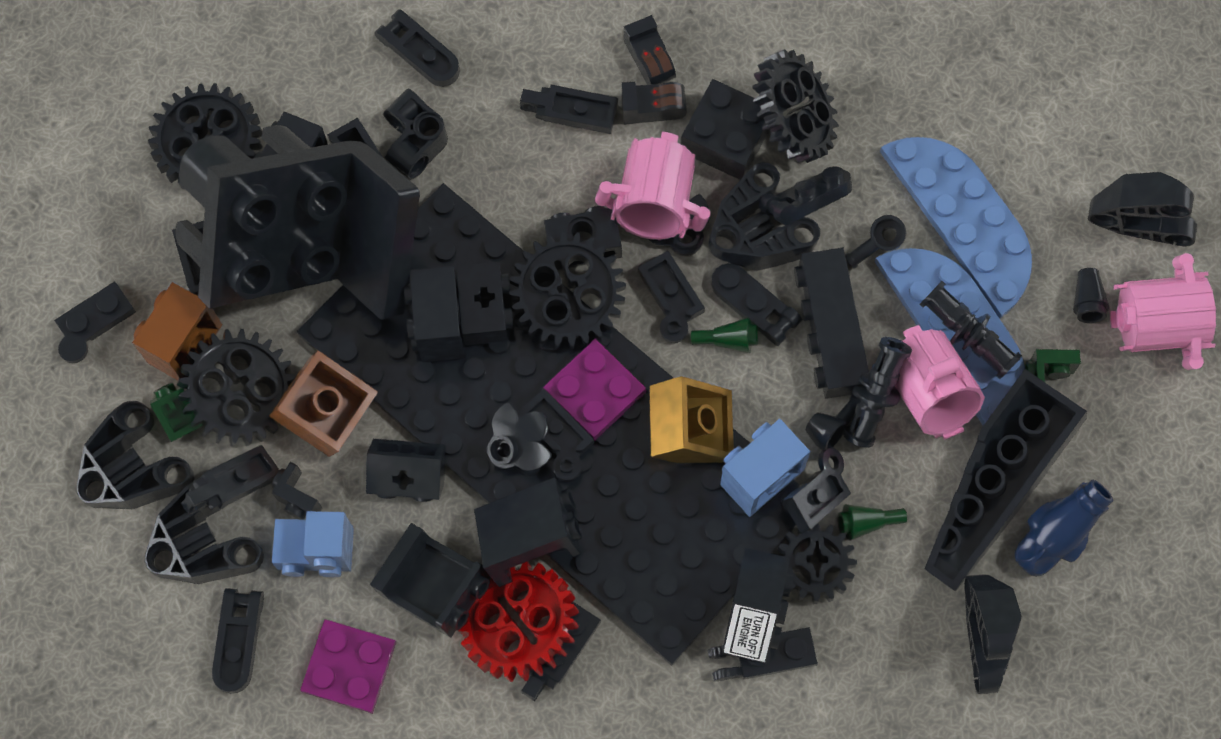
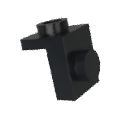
[272,462,322,520]

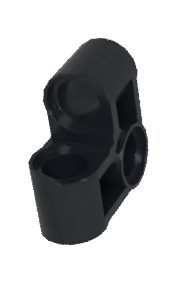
[383,88,448,180]

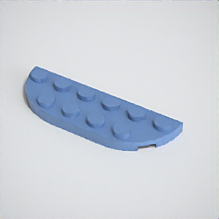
[880,137,1032,319]
[875,248,1025,425]

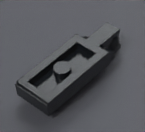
[520,84,618,134]
[181,445,279,515]
[521,602,601,701]

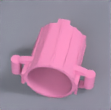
[595,132,710,240]
[1110,253,1216,370]
[895,325,985,440]

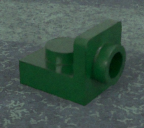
[1025,349,1081,382]
[150,382,203,442]

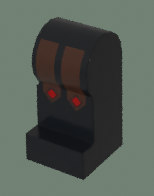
[624,15,676,85]
[621,82,687,125]

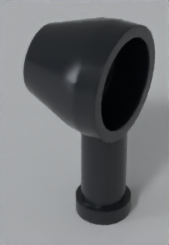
[845,215,907,269]
[805,394,859,451]

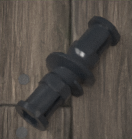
[919,281,1022,379]
[843,337,912,448]

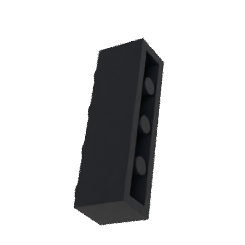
[794,247,869,399]

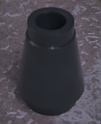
[1073,268,1110,323]

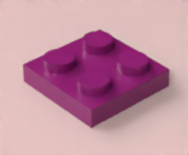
[543,339,646,441]
[300,619,397,714]

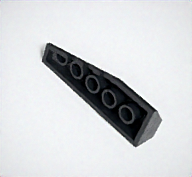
[924,369,1087,591]

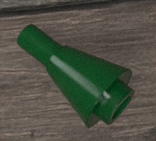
[691,317,758,353]
[837,504,907,541]

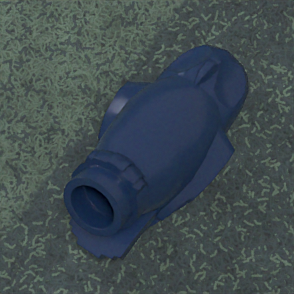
[1014,479,1114,577]

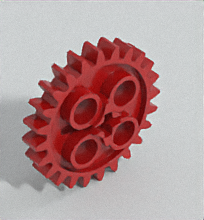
[458,561,579,682]

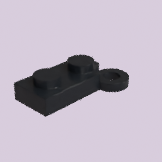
[782,448,851,532]

